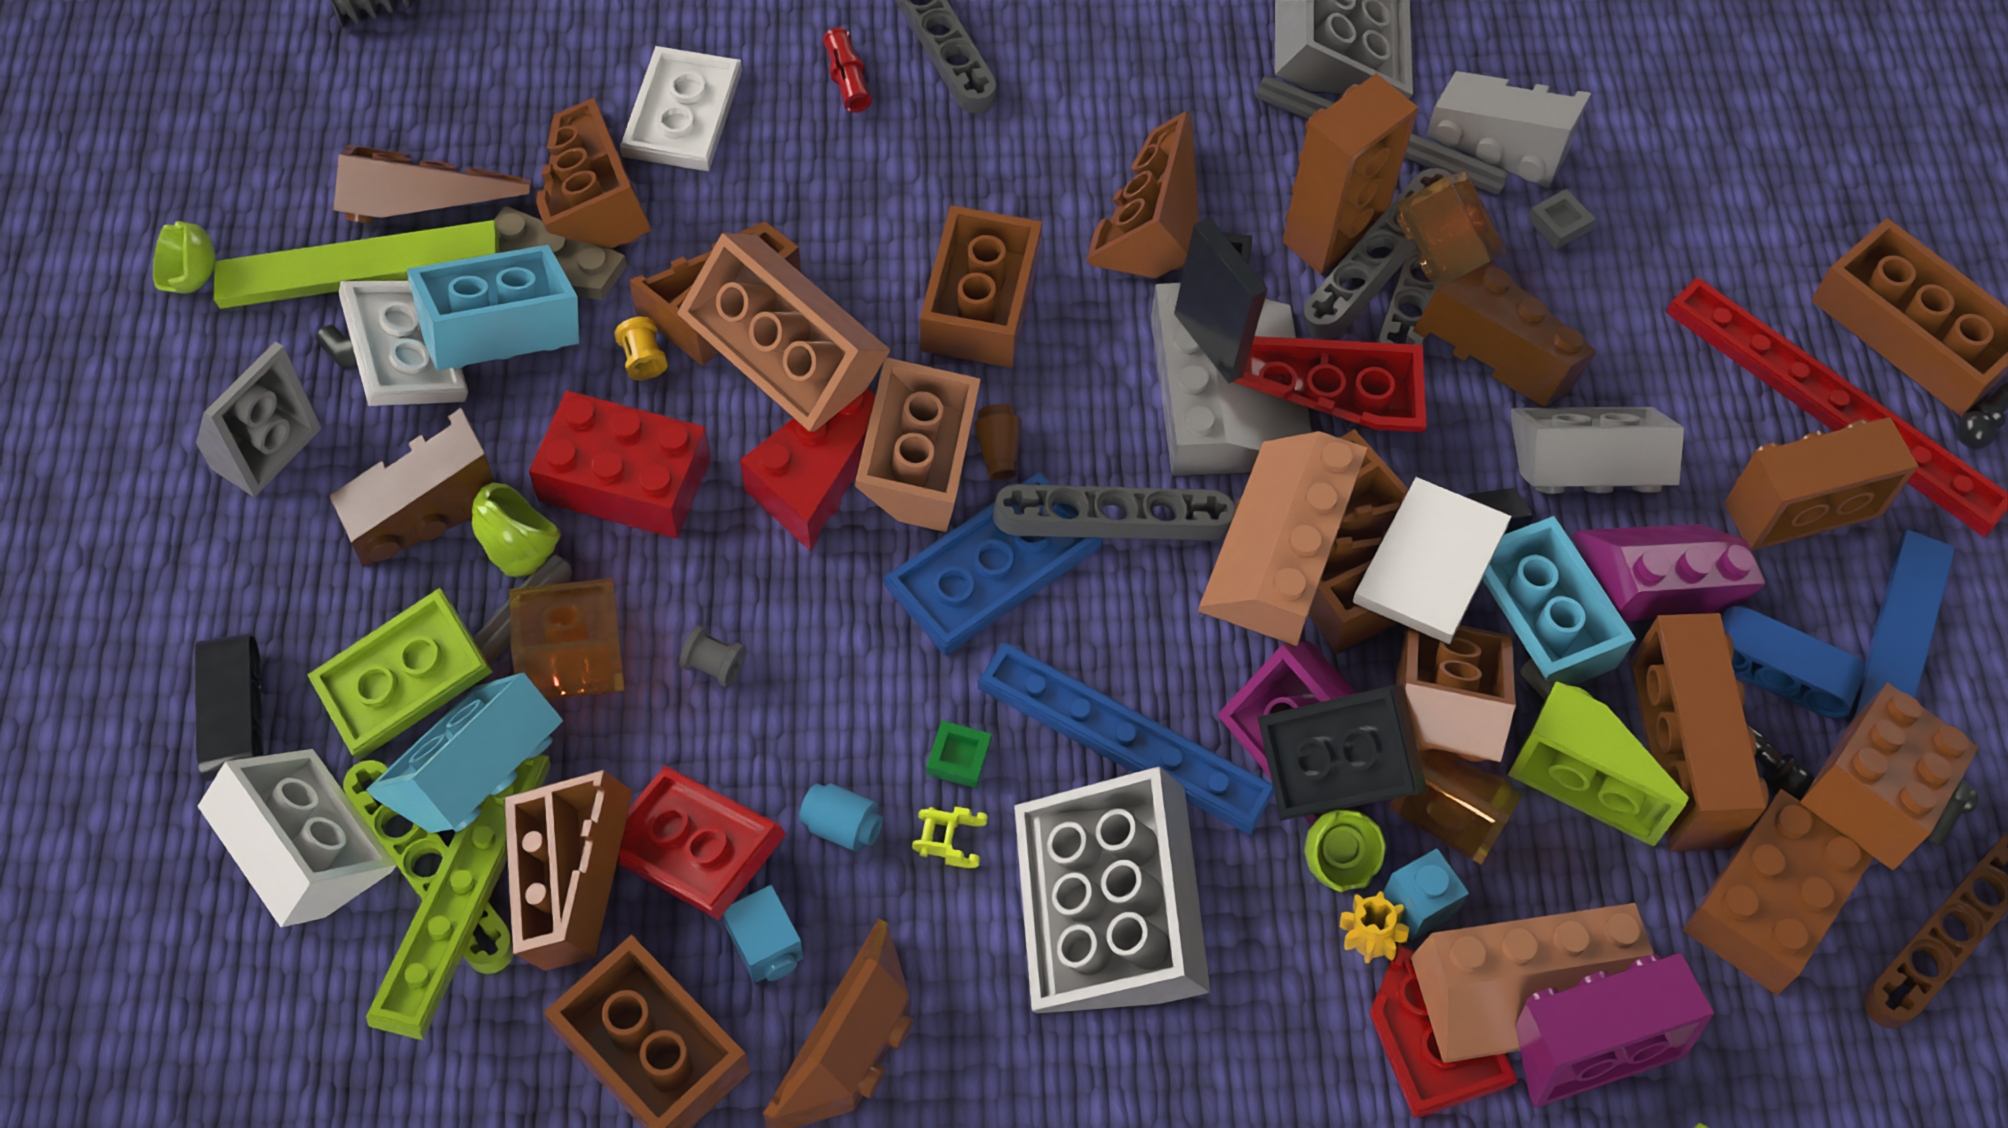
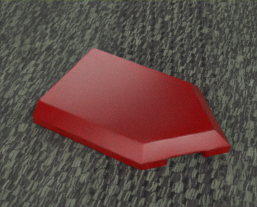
[1369,944,1518,1118]

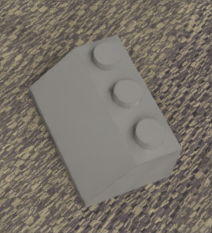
[1511,407,1684,494]

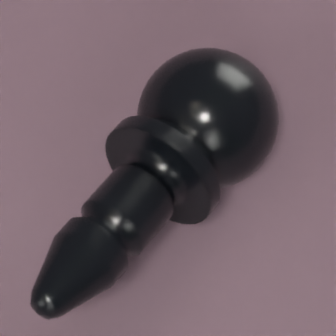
[1956,382,2008,449]
[1746,724,1815,801]

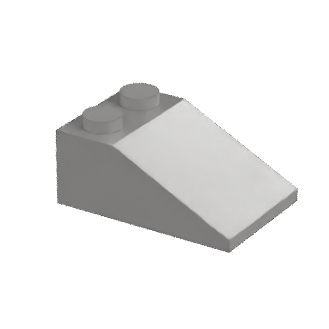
[196,341,322,497]

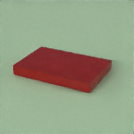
[617,766,786,920]

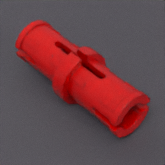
[823,27,872,113]

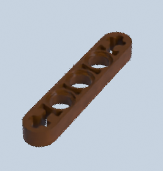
[1864,833,2008,1029]

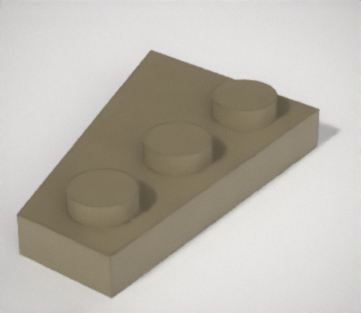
[494,205,627,300]

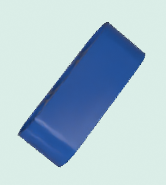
[1721,606,1866,719]

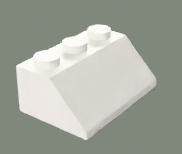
[198,749,396,928]

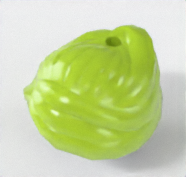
[471,483,561,578]

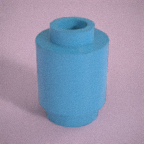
[799,783,883,852]

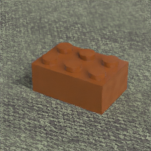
[919,205,1042,368]
[1724,417,1919,551]
[1395,625,1516,762]
[1800,682,1979,871]
[1682,789,1874,995]
[543,935,751,1128]

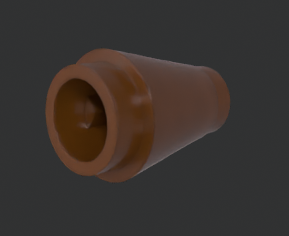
[973,404,1022,480]

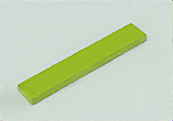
[214,220,499,309]
[366,754,550,1040]

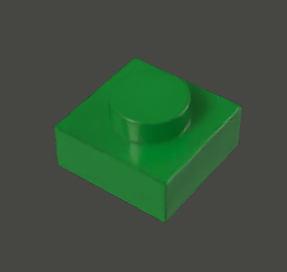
[926,720,992,789]

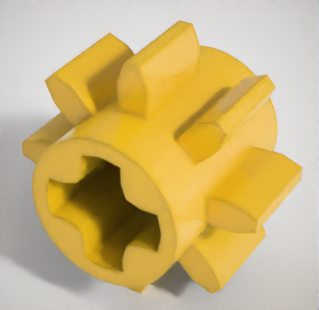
[1339,891,1409,964]

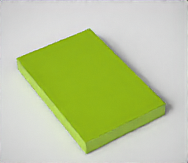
[307,588,493,761]

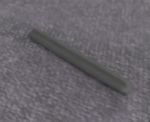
[1257,77,1508,194]

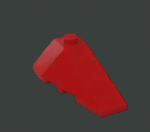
[1234,336,1426,432]

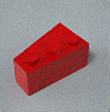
[740,388,876,552]

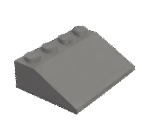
[1275,0,1413,99]
[1151,283,1312,476]
[1014,766,1210,1014]

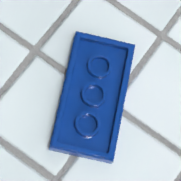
[883,472,1102,656]

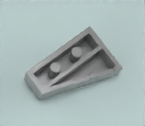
[1426,71,1591,188]

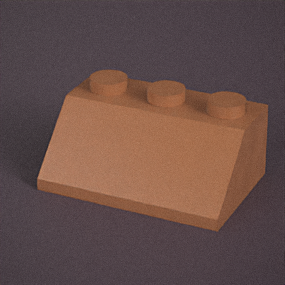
[855,357,981,532]

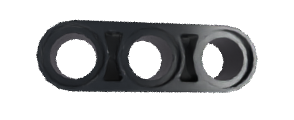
[195,633,264,782]

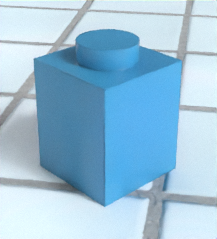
[1383,848,1469,941]
[723,885,804,984]

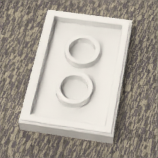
[620,46,742,172]
[338,281,468,406]
[1353,477,1511,644]

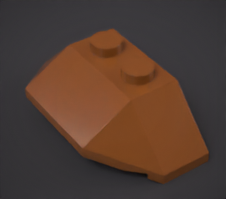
[763,918,914,1128]

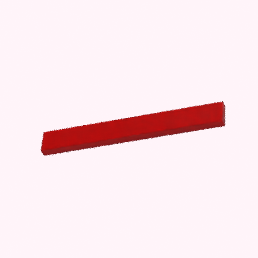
[1666,277,2008,538]

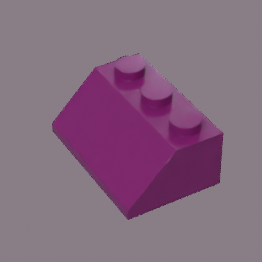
[1572,524,1766,621]
[1217,641,1357,826]
[1516,953,1714,1108]

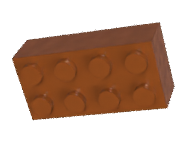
[1282,73,1419,275]
[1811,218,2008,417]
[1629,613,1768,852]

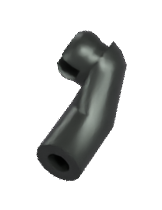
[316,325,358,370]
[1926,780,1979,848]

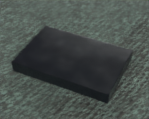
[1174,217,1268,384]
[1257,684,1427,821]

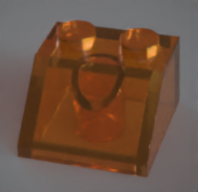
[1397,171,1508,287]
[509,578,625,700]
[1389,748,1523,865]

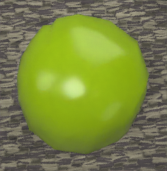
[153,221,216,293]
[1304,809,1386,893]

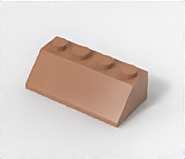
[677,233,890,432]
[1198,431,1367,646]
[1411,903,1654,1063]

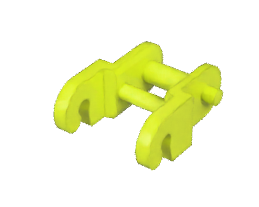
[912,807,988,868]

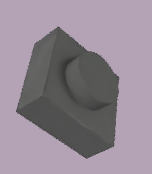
[1527,188,1596,250]

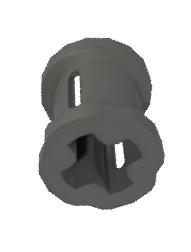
[679,625,747,688]

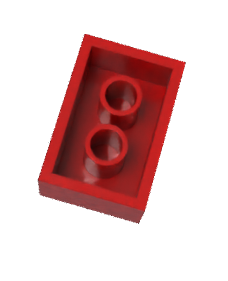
[529,390,711,539]

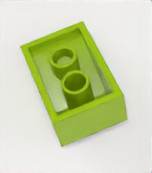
[1508,681,1689,847]

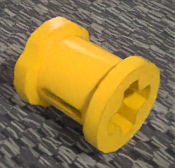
[614,317,668,381]

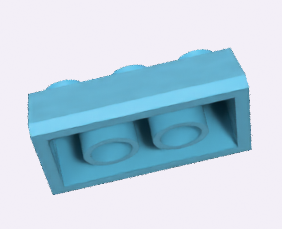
[407,245,579,370]
[1482,516,1636,685]
[366,672,563,833]

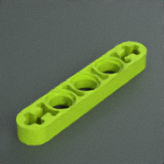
[343,760,514,974]

